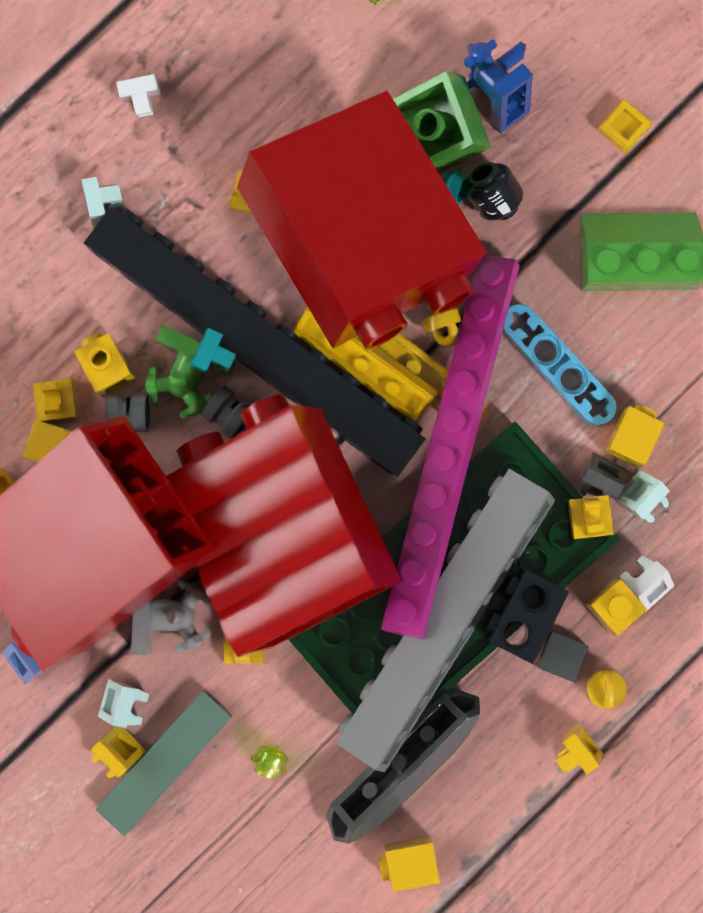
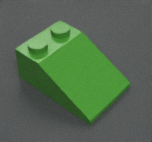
[393,71,491,171]

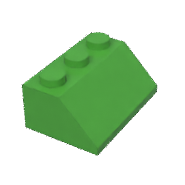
[580,212,703,291]

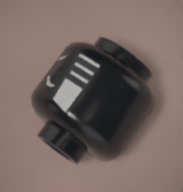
[466,162,524,221]

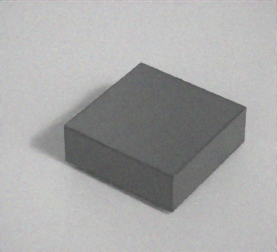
[537,631,589,683]

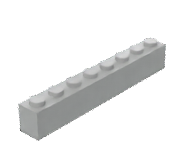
[336,469,555,772]

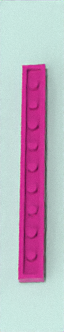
[381,256,520,640]

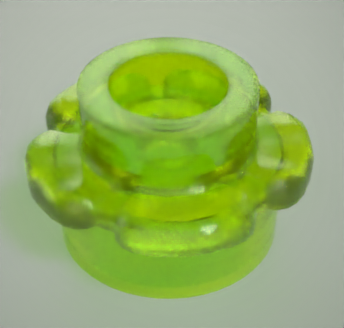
[250,745,289,779]

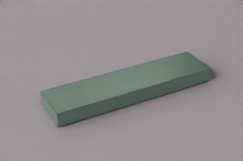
[95,690,232,836]

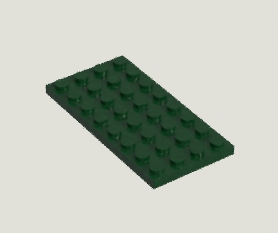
[288,421,620,714]

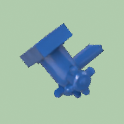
[464,40,533,134]

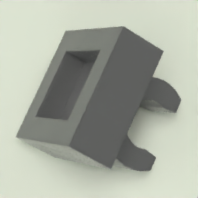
[580,452,628,499]

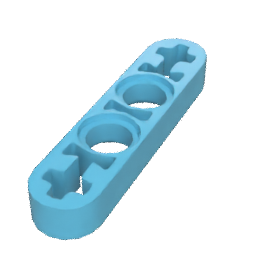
[503,304,617,427]

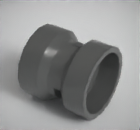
[201,385,251,439]
[105,393,150,432]

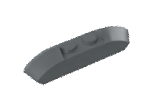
[326,688,480,843]

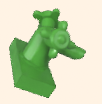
[145,325,237,419]

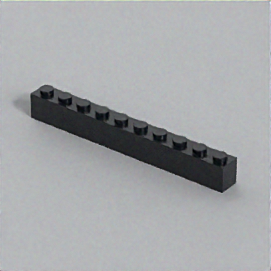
[84,206,426,479]

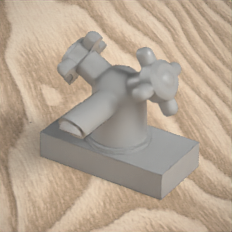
[131,579,211,655]

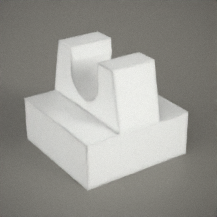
[116,74,161,118]
[620,556,675,609]

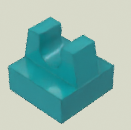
[189,328,236,373]

